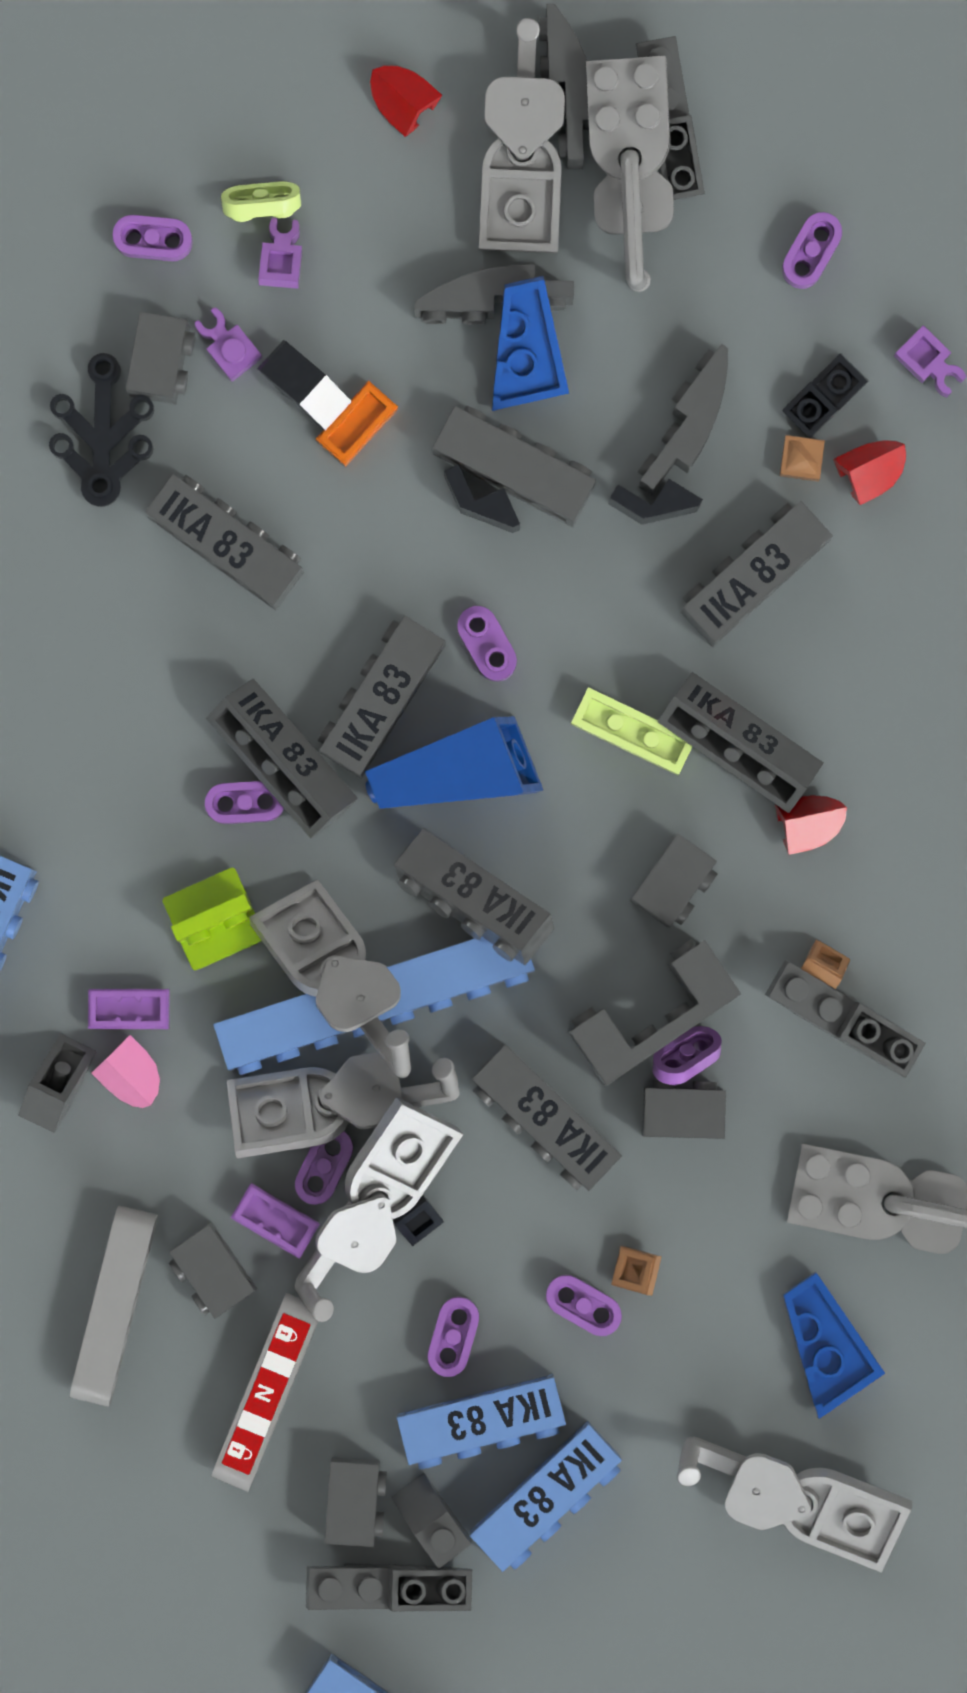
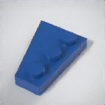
[491,276,569,411]
[782,1272,885,1419]

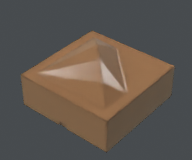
[779,435,825,482]
[801,940,850,989]
[611,1246,662,1296]

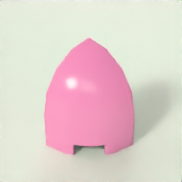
[91,1035,160,1108]

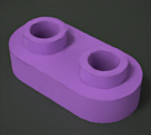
[782,212,842,289]
[112,215,193,261]
[457,606,517,682]
[205,781,284,824]
[652,1026,722,1085]
[295,1131,353,1205]
[546,1275,622,1336]
[428,1296,479,1377]

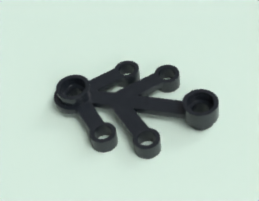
[49,353,154,507]

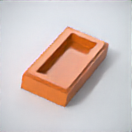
[316,381,398,467]

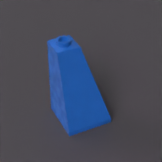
[365,716,543,809]

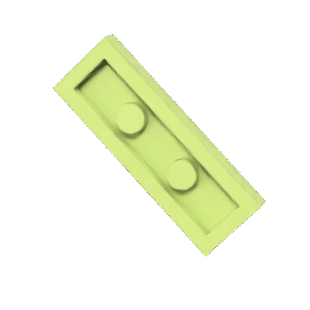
[571,687,692,776]

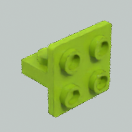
[162,867,262,971]

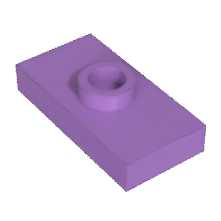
[88,989,170,1029]
[230,1183,320,1259]

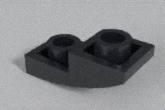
[782,353,869,438]

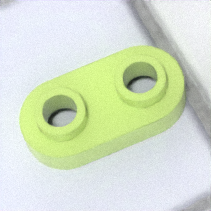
[221,181,301,222]

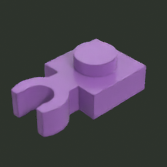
[258,218,302,289]
[195,307,263,382]
[894,325,966,398]

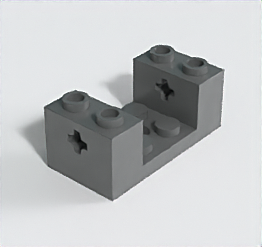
[568,939,741,1086]

